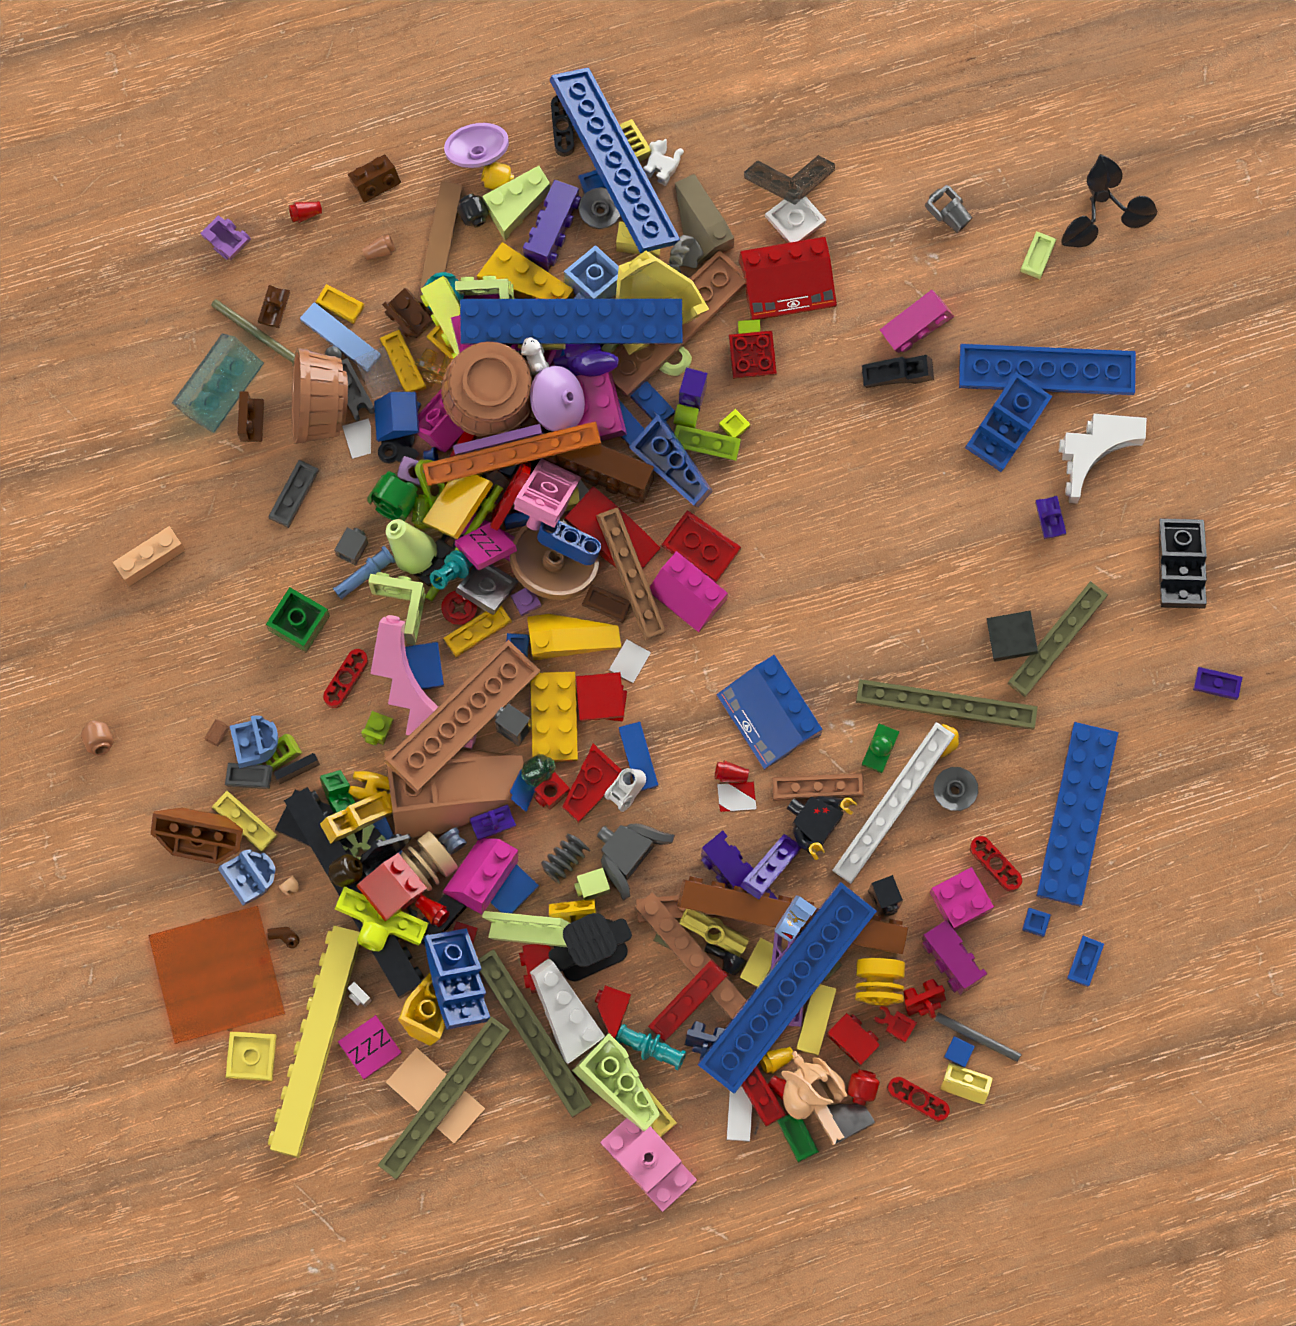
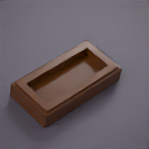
[582,584,631,623]

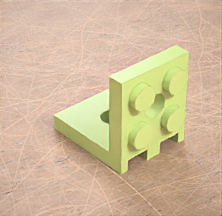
[455,276,514,299]
[368,572,426,645]

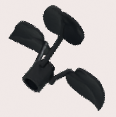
[1061,154,1158,248]

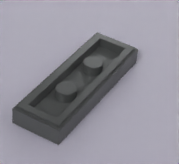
[268,460,319,528]

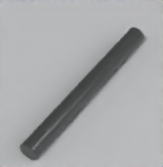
[934,1012,1021,1062]

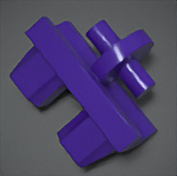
[1035,496,1066,539]
[470,805,516,841]

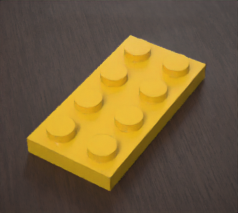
[531,672,578,762]

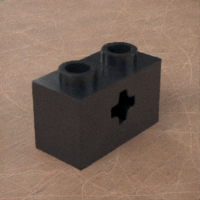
[868,875,903,917]

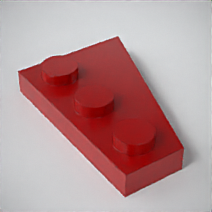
[562,743,622,823]

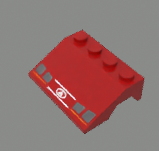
[738,237,837,320]

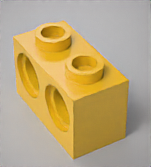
[549,899,596,923]

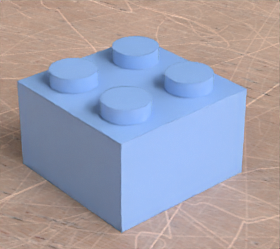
[564,245,619,299]

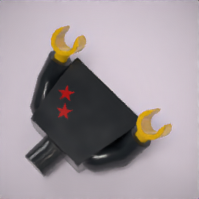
[787,796,857,860]

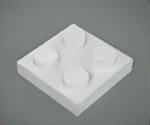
[765,188,826,243]

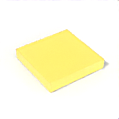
[225,1032,277,1081]

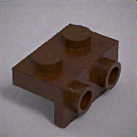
[347,154,401,202]

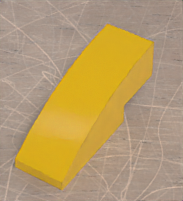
[320,791,393,844]

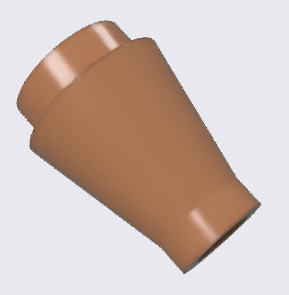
[362,234,396,261]

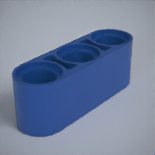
[537,521,601,565]

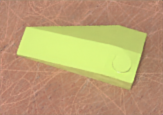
[572,1034,660,1131]

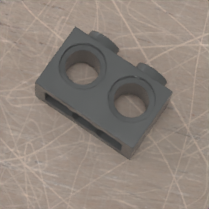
[494,703,532,747]

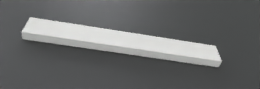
[832,722,955,884]

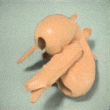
[781,1051,848,1145]

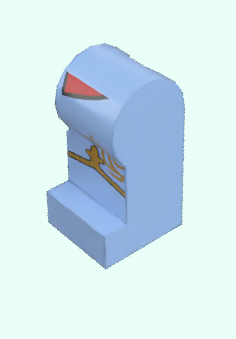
[775,895,817,942]

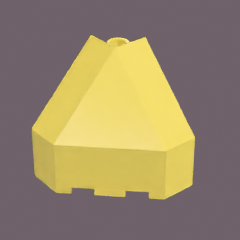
[615,251,709,355]

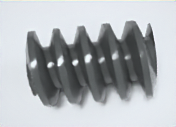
[541,834,590,885]

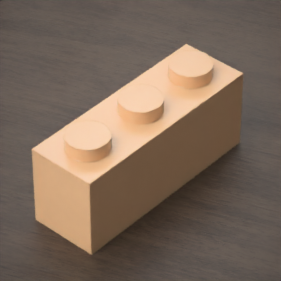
[113,526,185,587]

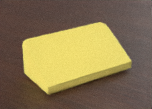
[941,1063,993,1104]

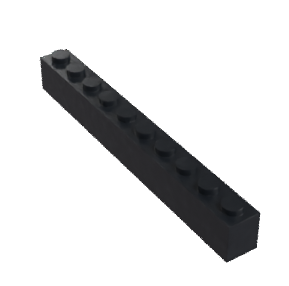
[284,787,425,999]

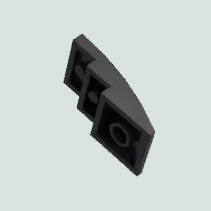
[1159,518,1207,609]

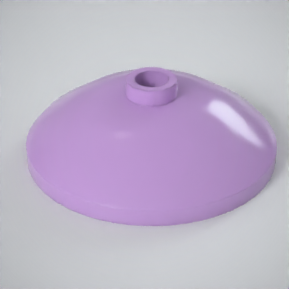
[444,123,509,168]
[530,366,585,432]

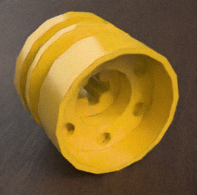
[855,958,905,1006]

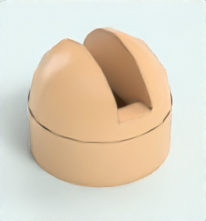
[279,876,299,896]

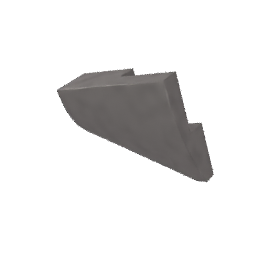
[827,1103,875,1145]

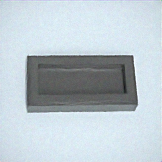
[225,763,273,789]

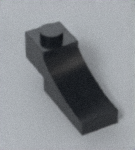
[862,355,934,388]

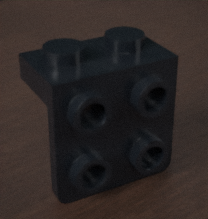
[360,834,411,880]

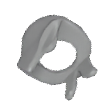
[669,235,703,268]

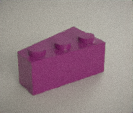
[921,920,987,995]

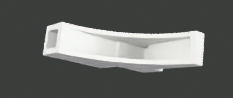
[1059,414,1147,504]

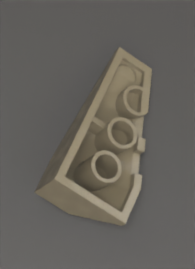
[675,174,734,265]

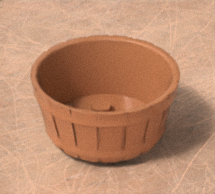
[441,342,535,438]
[292,348,348,444]

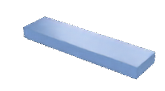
[300,302,381,373]

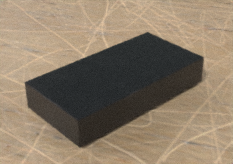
[274,753,320,785]

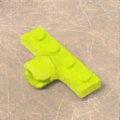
[334,887,429,952]

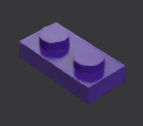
[1193,667,1243,700]

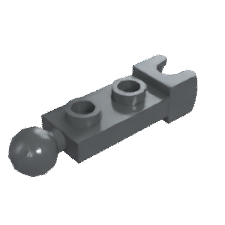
[325,346,375,421]

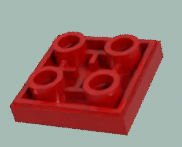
[728,331,777,379]
[576,672,625,722]

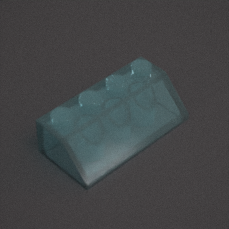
[172,333,264,433]

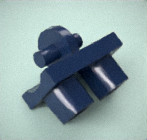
[684,1021,724,1060]

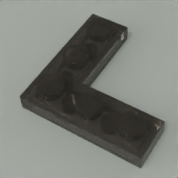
[744,155,835,205]

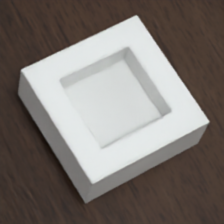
[348,982,372,1007]

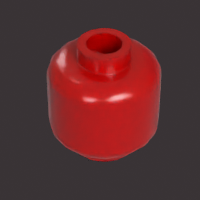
[847,1069,880,1105]

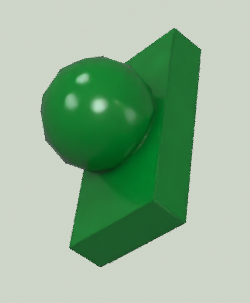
[861,723,899,774]

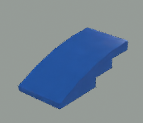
[965,372,1052,472]
[424,928,490,1030]

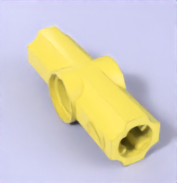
[680,909,749,957]

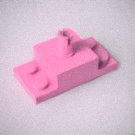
[514,459,581,530]
[600,1118,697,1212]

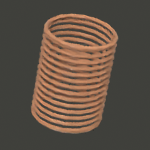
[204,719,230,746]

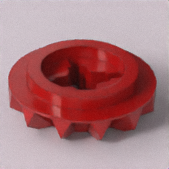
[441,590,477,625]

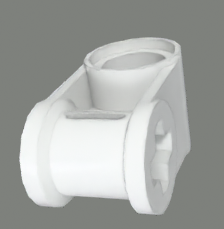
[604,768,646,812]

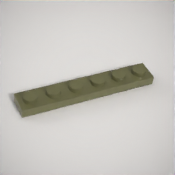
[1008,581,1108,697]

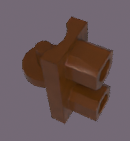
[258,285,290,328]

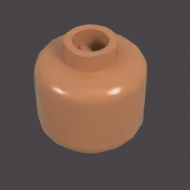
[81,721,114,756]

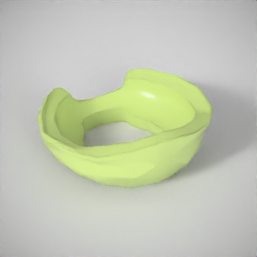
[659,346,692,376]

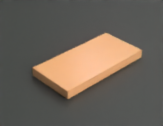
[386,1048,486,1144]

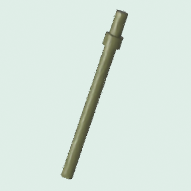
[211,299,295,366]

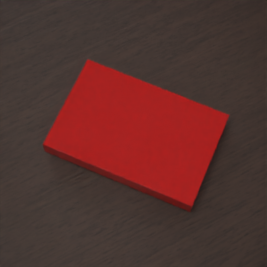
[490,462,532,531]
[661,510,741,583]

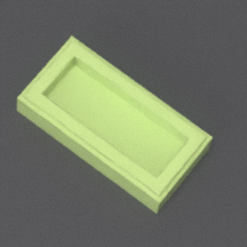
[1020,231,1057,279]

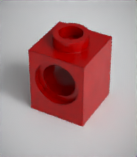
[534,772,570,810]

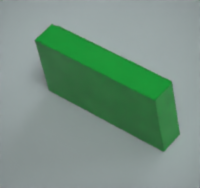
[777,1115,819,1162]

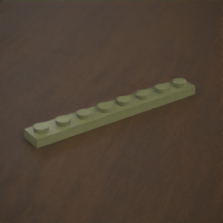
[856,679,1038,730]
[478,949,592,1118]
[378,1016,510,1180]

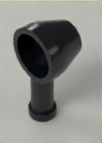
[704,943,747,975]

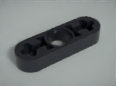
[551,95,574,157]

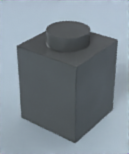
[334,527,368,566]

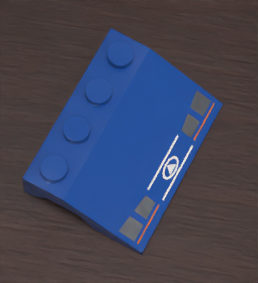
[716,655,823,770]

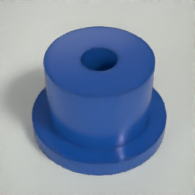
[423,447,438,461]

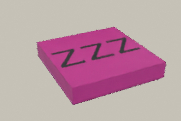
[455,522,517,570]
[338,1015,402,1080]

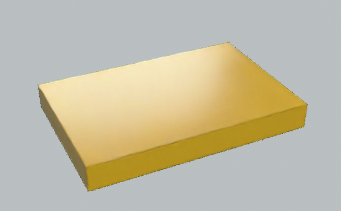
[422,475,493,540]

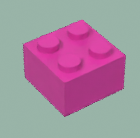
[929,867,994,931]

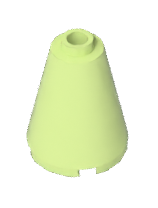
[385,519,437,574]

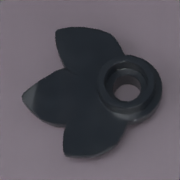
[378,434,419,464]

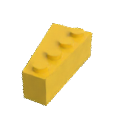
[477,242,574,299]

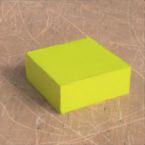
[719,409,750,438]

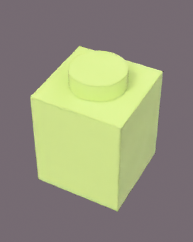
[574,868,610,900]

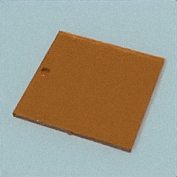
[148,905,285,1044]

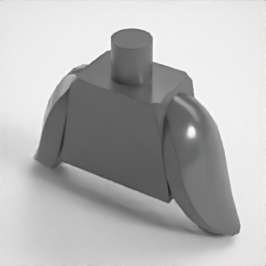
[597,823,675,901]

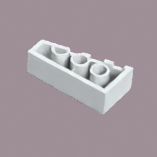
[530,959,605,1064]

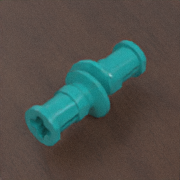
[430,550,473,589]
[615,1024,687,1070]

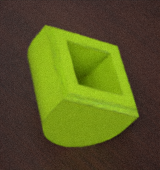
[673,404,699,428]

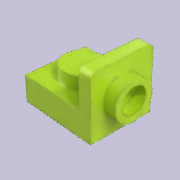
[361,711,394,746]

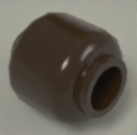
[328,854,363,888]

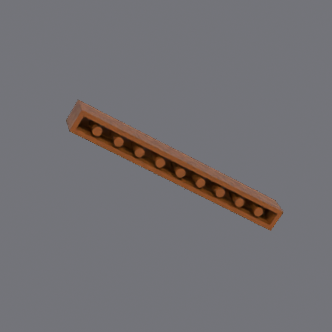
[677,876,909,954]

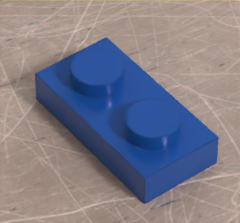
[630,381,675,421]
[1067,936,1104,987]

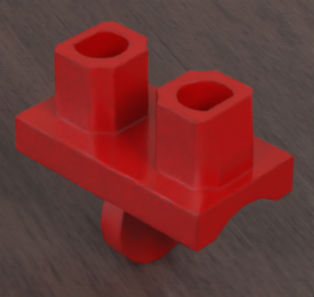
[903,979,946,1019]

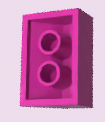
[416,389,464,453]
[649,551,728,633]
[443,838,518,915]

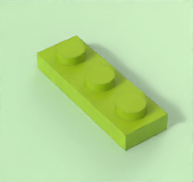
[674,424,741,461]

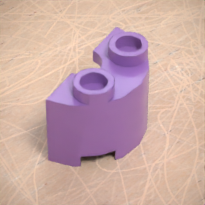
[200,215,251,260]

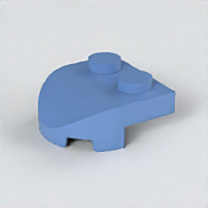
[230,716,278,768]
[218,849,276,906]

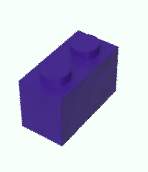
[679,367,708,411]

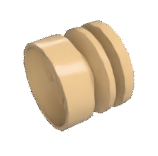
[400,831,458,893]

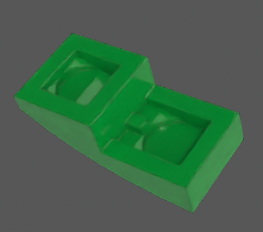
[320,770,356,814]

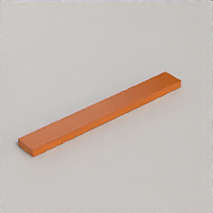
[423,421,602,486]

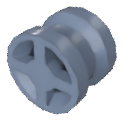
[438,827,467,855]

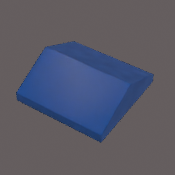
[374,392,419,442]

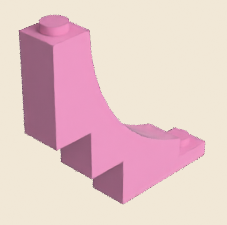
[370,615,477,748]

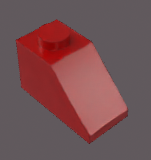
[595,985,631,1039]

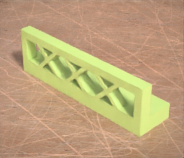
[482,911,570,947]

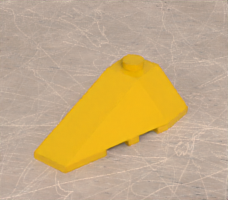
[527,614,621,661]

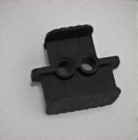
[548,913,632,982]

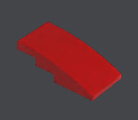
[564,486,660,569]

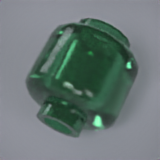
[521,754,556,787]

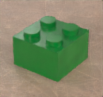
[266,587,330,653]

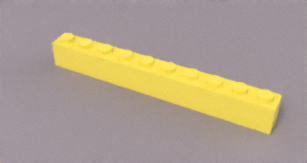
[268,926,360,1158]

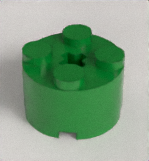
[367,471,419,521]

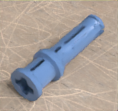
[333,546,395,600]

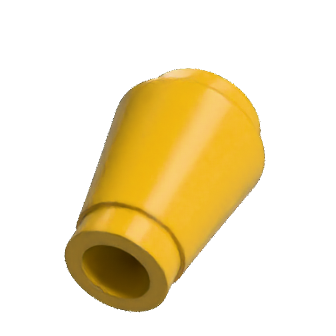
[760,1046,794,1074]

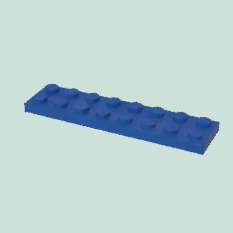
[959,344,1136,395]
[1036,722,1119,907]

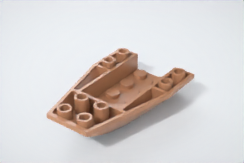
[385,749,524,838]

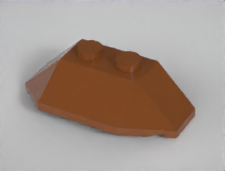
[150,807,243,864]

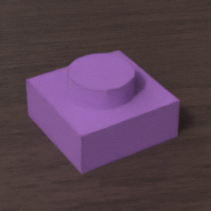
[511,588,541,616]

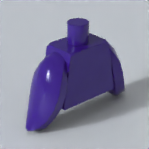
[553,344,619,377]

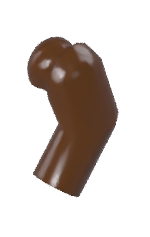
[267,927,300,949]

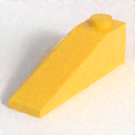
[398,973,445,1046]

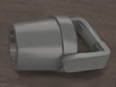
[925,185,972,233]

